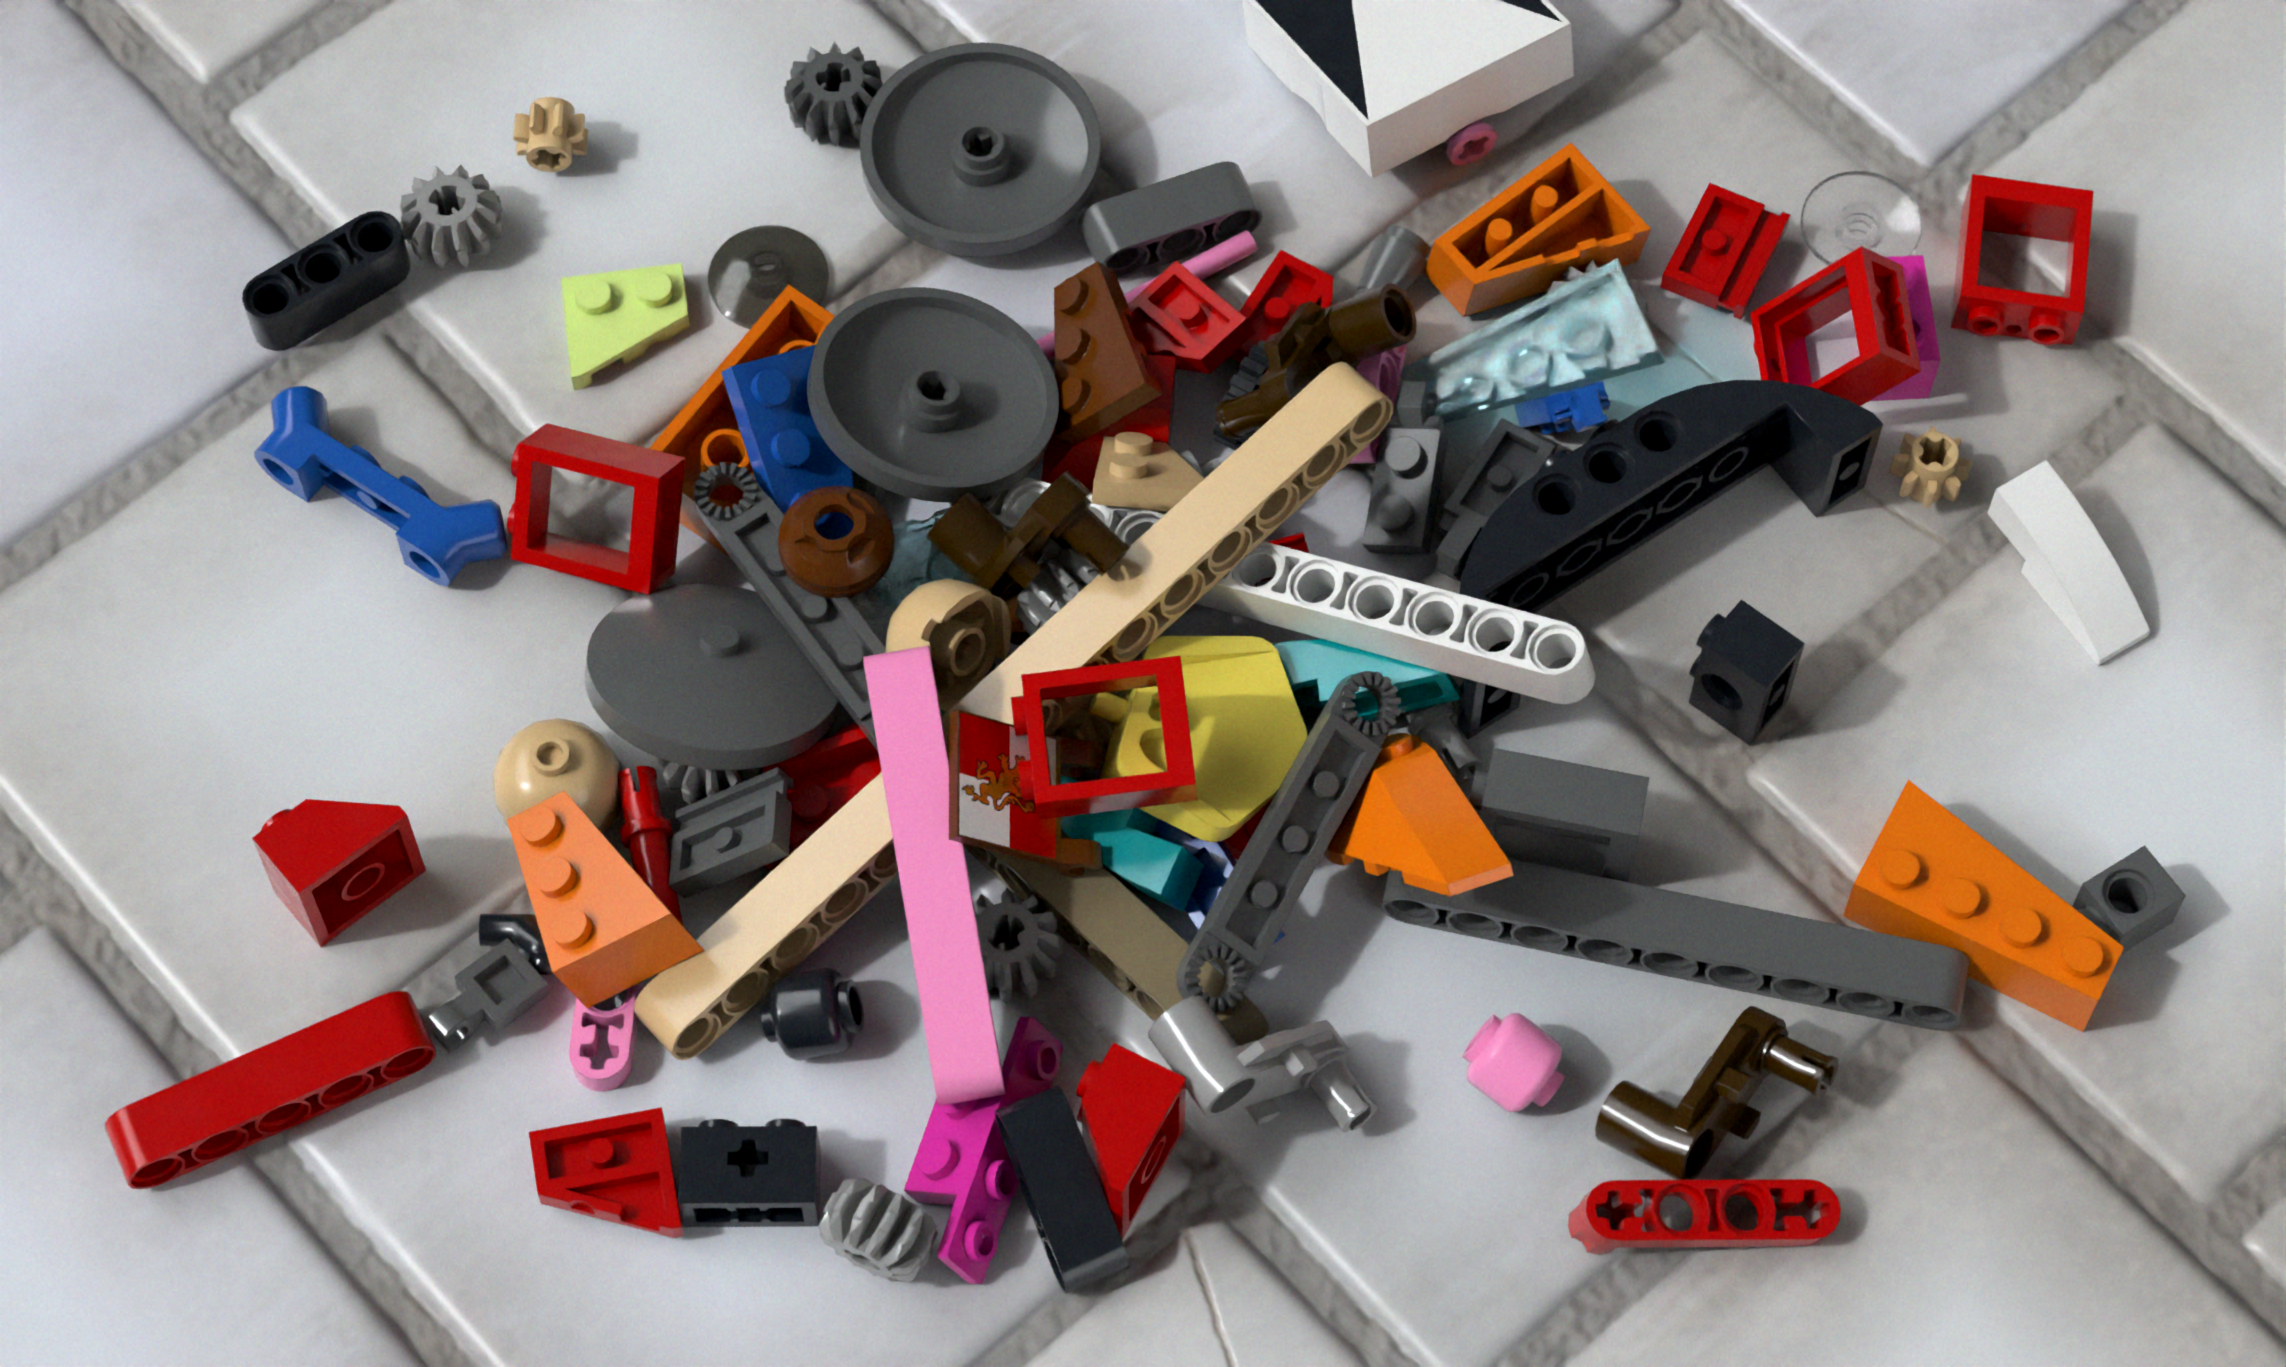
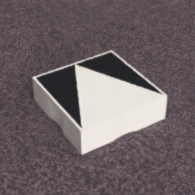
[1242,0,1574,178]

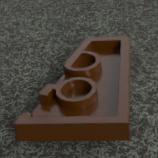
[1054,261,1163,447]

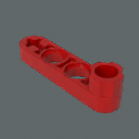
[1568,1179,1841,1255]

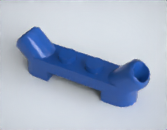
[254,386,507,586]

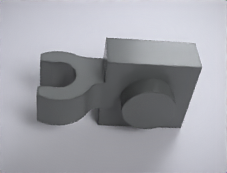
[429,938,550,1053]

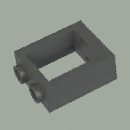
[1469,748,1650,882]

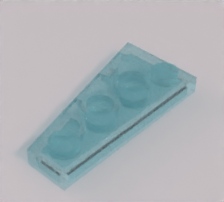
[1401,258,1666,424]

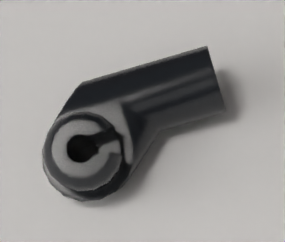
[479,914,553,975]

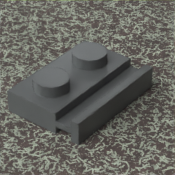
[668,767,794,899]

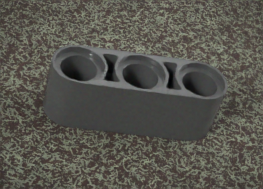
[1078,161,1263,279]

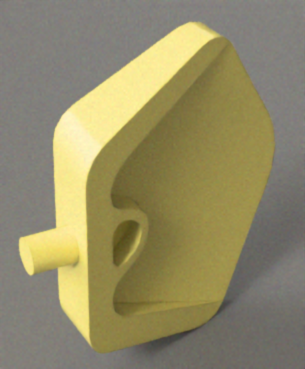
[1088,636,1308,842]

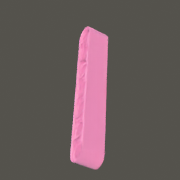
[863,645,1006,1106]

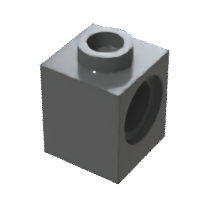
[2072,845,2186,954]

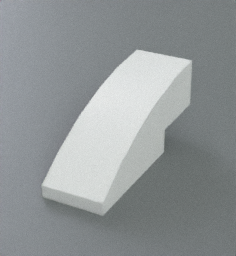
[1987,460,2150,666]

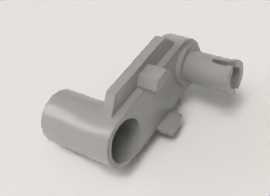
[1148,995,1378,1133]

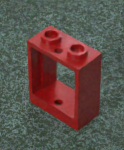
[1951,174,2094,345]
[1750,246,1921,406]
[507,423,685,595]
[1011,655,1198,820]

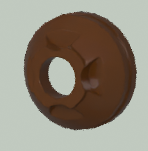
[778,485,895,598]

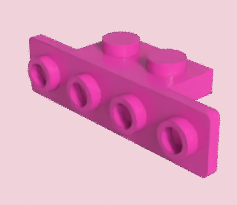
[903,1017,1063,1284]

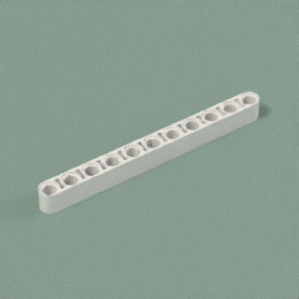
[949,477,1596,704]

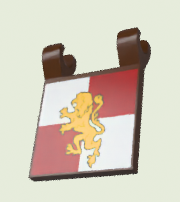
[949,709,1103,878]

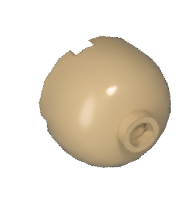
[885,578,1012,712]
[493,718,621,834]

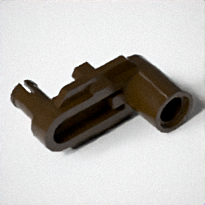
[1216,283,1417,440]
[926,470,1131,599]
[1595,1006,1838,1180]

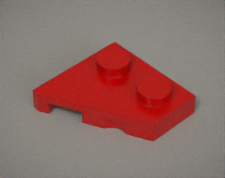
[529,1107,684,1238]

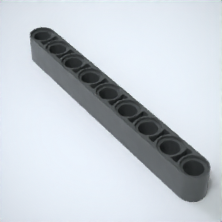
[1381,858,1969,1030]

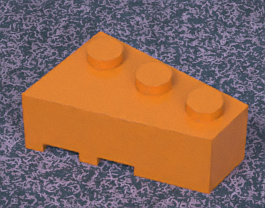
[1424,142,1651,317]
[507,791,704,1009]

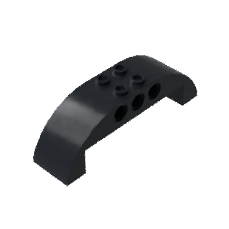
[1452,380,1883,740]

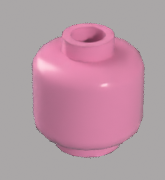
[1462,1013,1565,1112]

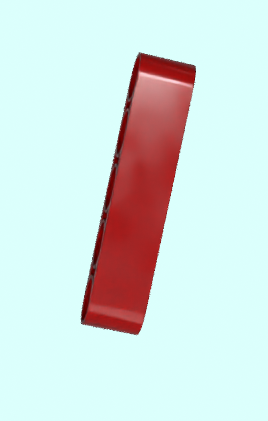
[105,991,436,1190]

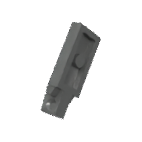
[1362,381,1448,555]
[1434,418,1557,580]

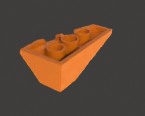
[1323,733,1514,897]

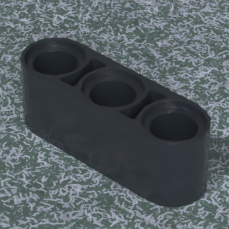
[242,211,410,351]
[994,1085,1129,1294]

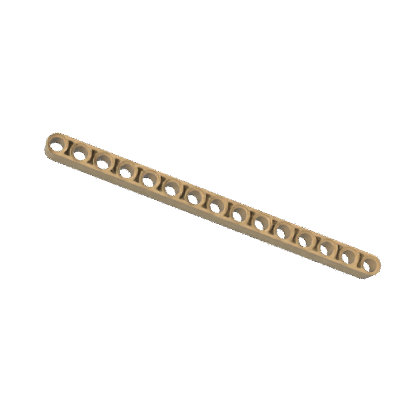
[634,362,1393,1060]

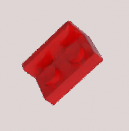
[763,723,882,852]

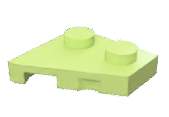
[561,263,690,390]

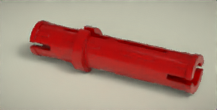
[618,766,684,926]

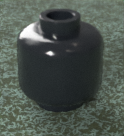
[761,968,864,1061]

